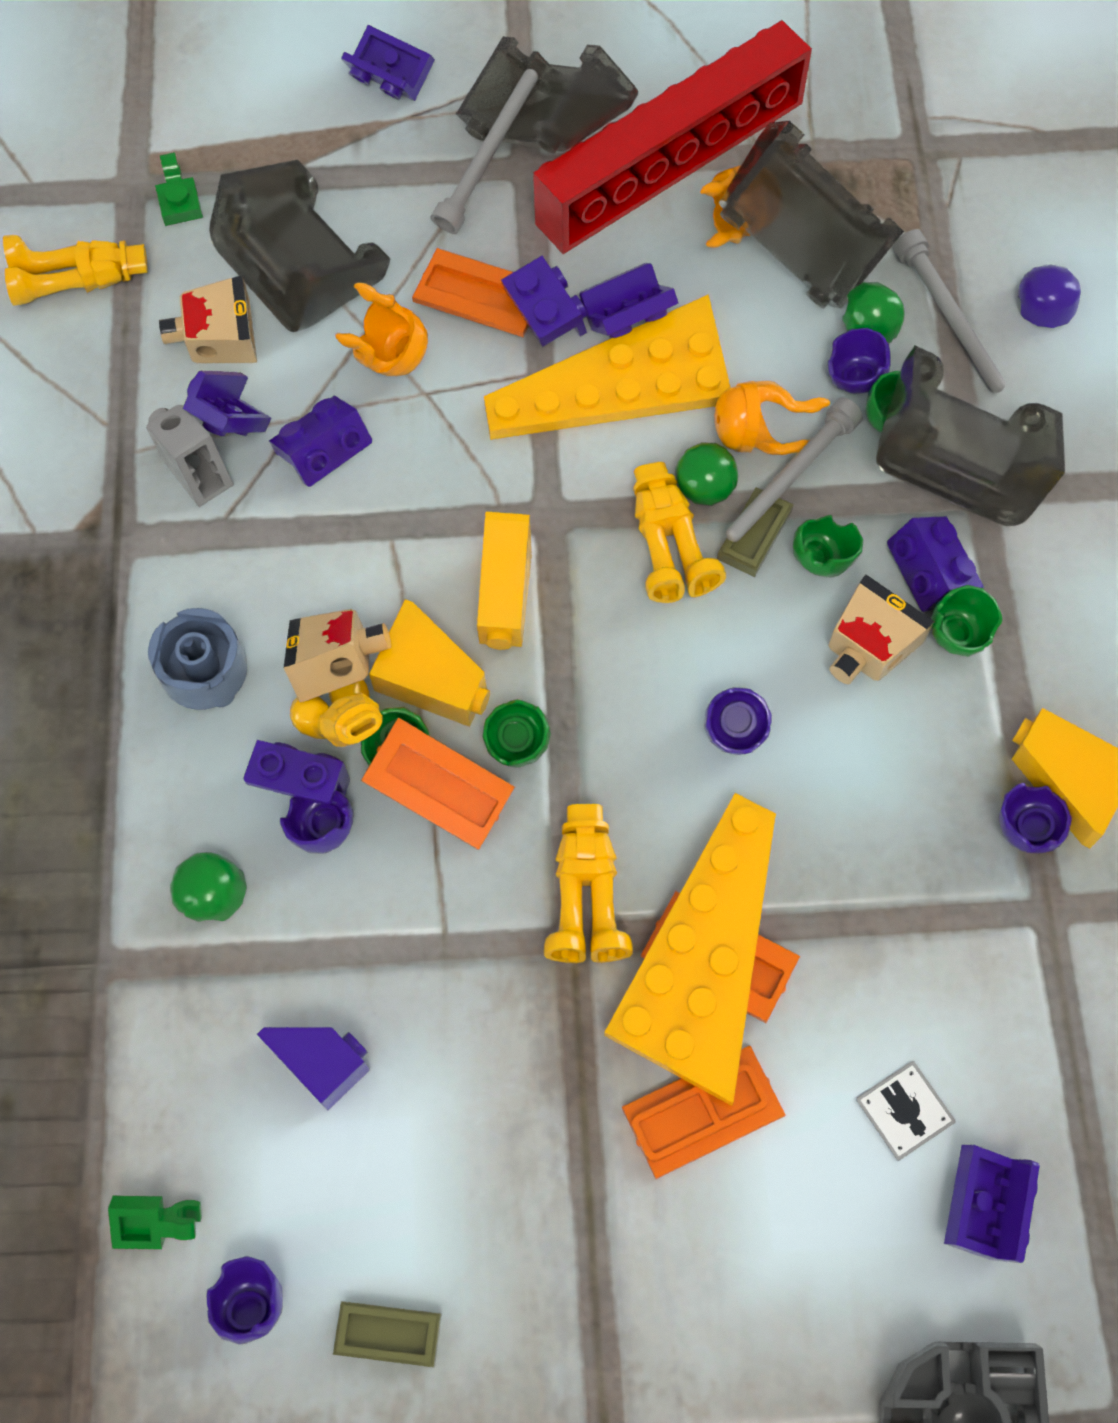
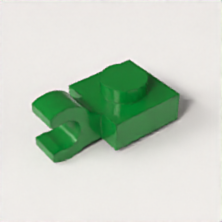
[155,152,203,226]
[108,1195,202,1249]

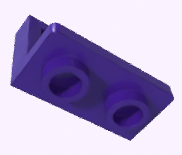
[341,25,435,101]
[501,256,588,347]
[579,263,679,338]
[182,370,271,436]
[269,395,372,487]
[887,516,984,612]
[243,740,350,805]
[944,1145,1040,1263]

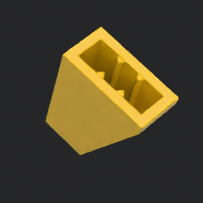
[477,512,532,650]
[369,599,490,727]
[1012,708,1118,849]

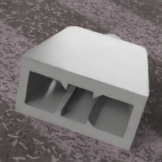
[146,405,234,507]

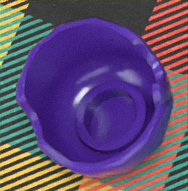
[1018,264,1081,328]
[828,328,891,394]
[704,687,772,755]
[998,783,1072,853]
[280,790,354,854]
[206,1256,283,1345]

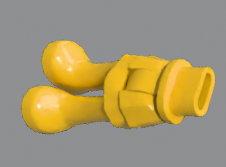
[3,234,148,306]
[633,462,726,603]
[290,680,382,747]
[544,804,633,963]

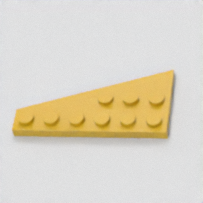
[484,294,730,440]
[604,793,776,1106]

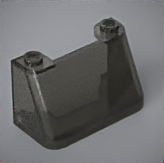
[456,36,639,154]
[719,120,904,309]
[209,160,391,332]
[876,345,1065,526]

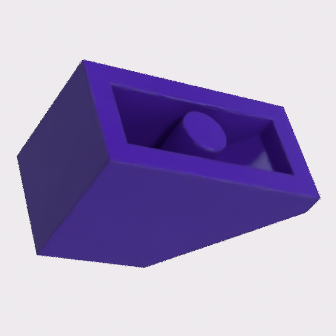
[257,1027,370,1111]

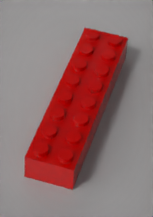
[533,20,812,254]

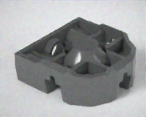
[879,1341,1049,1423]

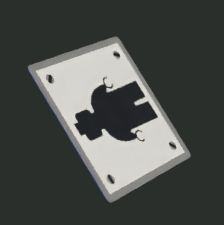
[856,1061,956,1161]

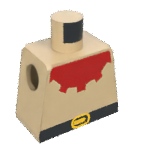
[159,276,257,363]
[828,574,934,684]
[283,609,391,703]

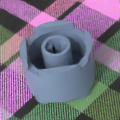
[148,608,247,710]

